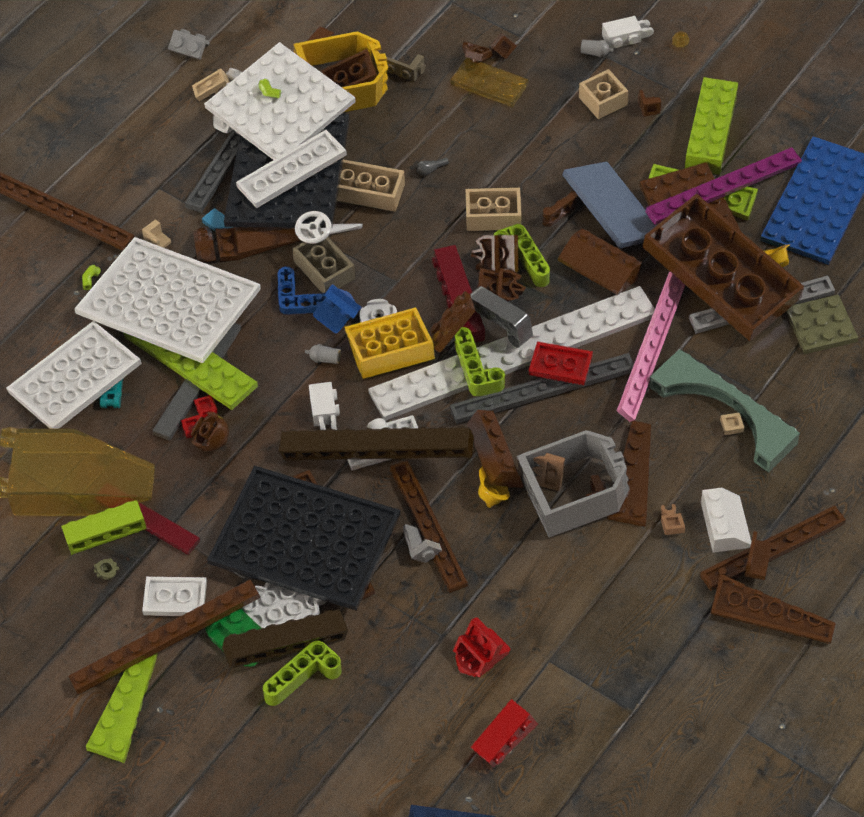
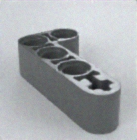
[470,286,533,348]

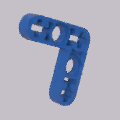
[278,267,325,314]

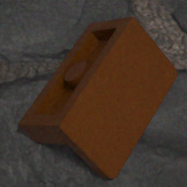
[745,531,772,580]

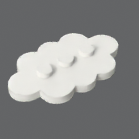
[241,583,327,628]

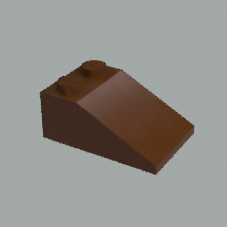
[320,49,377,87]

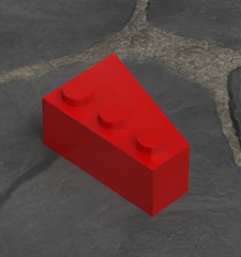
[471,699,538,767]

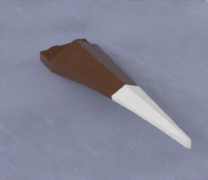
[216,224,363,261]

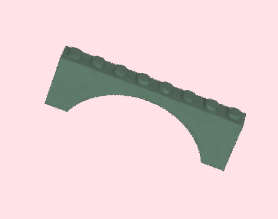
[649,349,800,472]

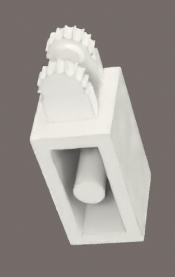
[602,16,654,48]
[309,382,340,430]

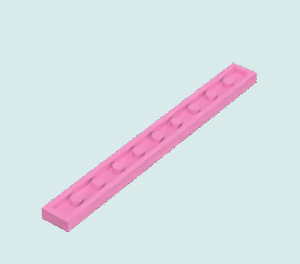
[617,272,685,422]

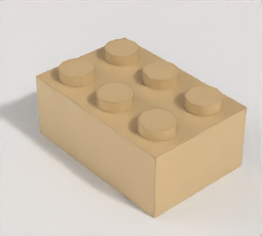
[466,188,521,231]

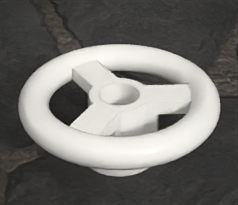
[295,211,332,244]

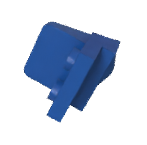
[313,284,362,333]

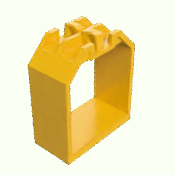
[294,31,388,112]

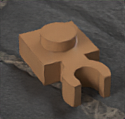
[661,504,685,535]

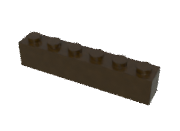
[222,609,348,669]

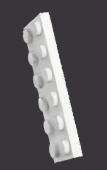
[236,130,347,208]

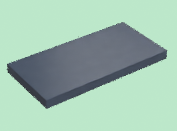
[562,162,657,248]

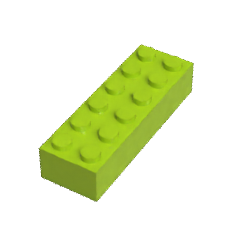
[685,77,738,175]

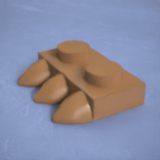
[532,453,565,491]

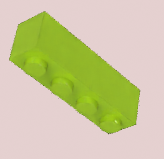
[61,500,146,555]

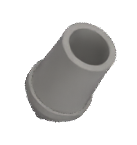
[581,40,614,57]
[305,344,341,364]

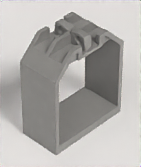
[517,430,630,538]

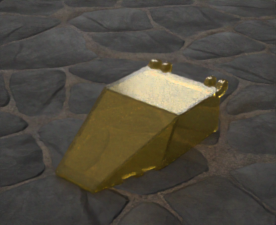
[0,427,155,516]

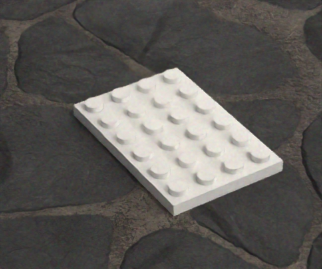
[6,321,142,432]

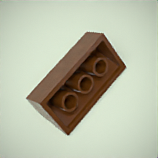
[558,229,642,295]
[466,410,524,488]

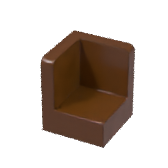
[491,32,517,59]
[638,90,661,117]

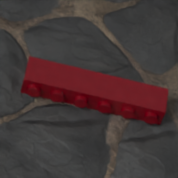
[432,245,485,343]

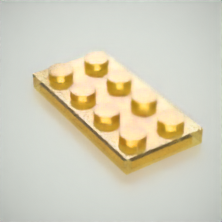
[451,57,528,107]

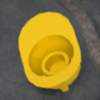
[764,244,790,267]
[478,466,510,508]

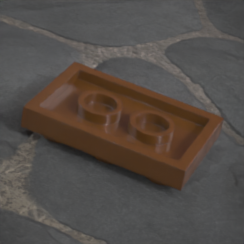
[430,291,475,352]

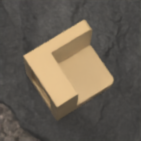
[142,219,171,248]

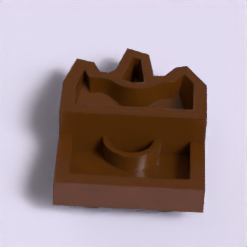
[471,235,518,272]
[477,268,526,302]

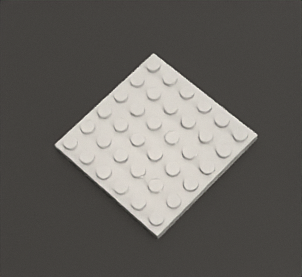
[204,42,356,160]

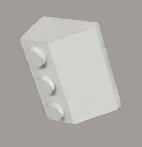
[701,488,751,553]

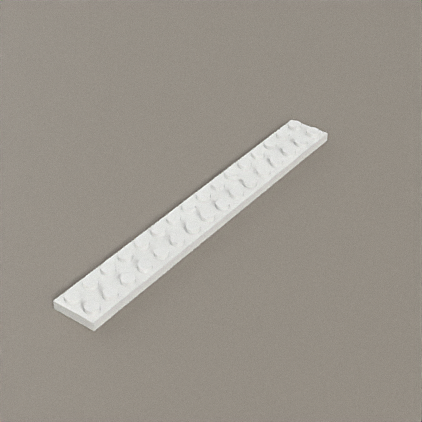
[369,286,655,421]

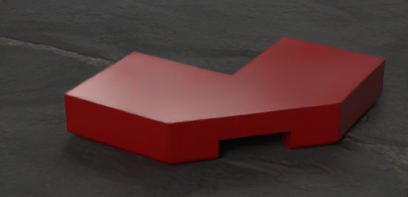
[181,395,218,438]

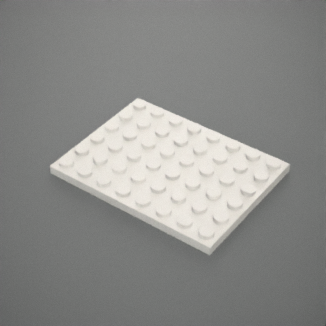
[75,237,261,363]

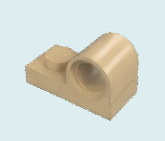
[192,69,230,101]

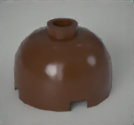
[191,412,229,451]

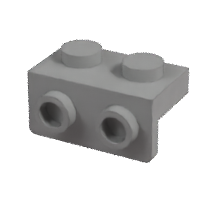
[168,29,210,60]

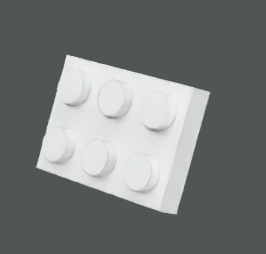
[142,577,207,616]

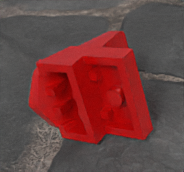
[453,617,511,678]

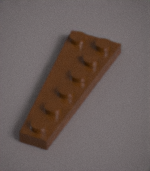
[607,421,651,527]
[711,575,836,644]

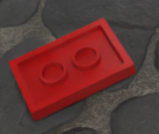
[529,341,593,385]

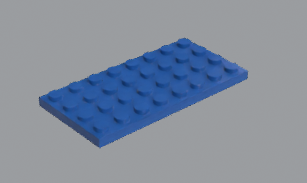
[760,136,864,265]

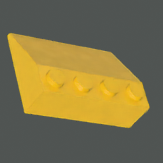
[345,307,435,379]

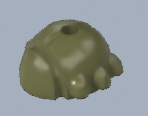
[94,558,119,580]

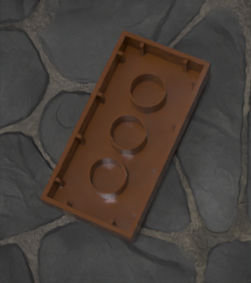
[643,193,805,341]

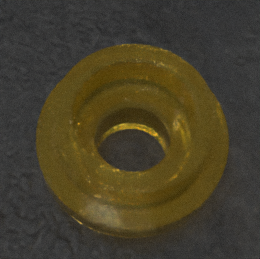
[672,31,689,47]

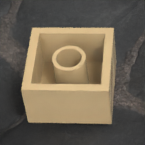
[579,69,628,119]

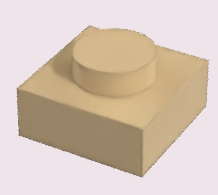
[720,412,744,435]

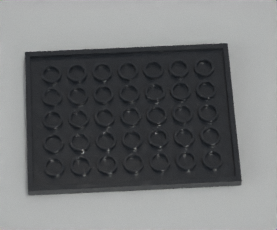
[224,114,350,228]
[207,465,401,611]

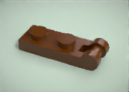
[543,191,583,227]

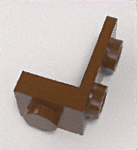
[193,227,216,262]

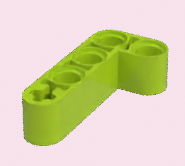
[493,224,550,287]
[455,327,505,396]
[263,641,342,706]

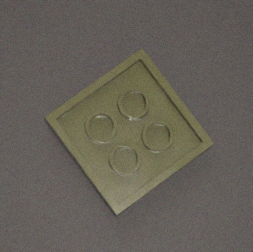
[786,295,858,354]

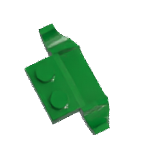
[205,609,262,667]

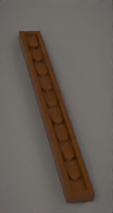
[0,172,134,251]
[69,579,261,695]

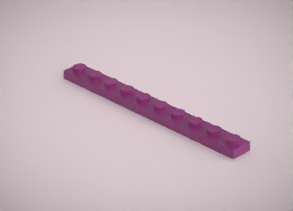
[645,147,802,225]

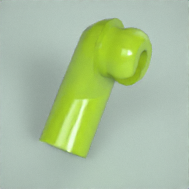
[258,79,281,98]
[82,265,101,290]

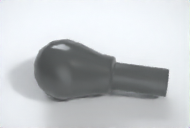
[416,158,449,176]

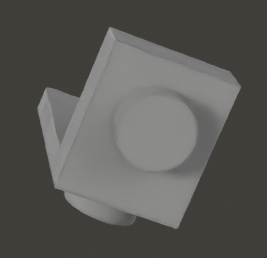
[403,524,442,563]

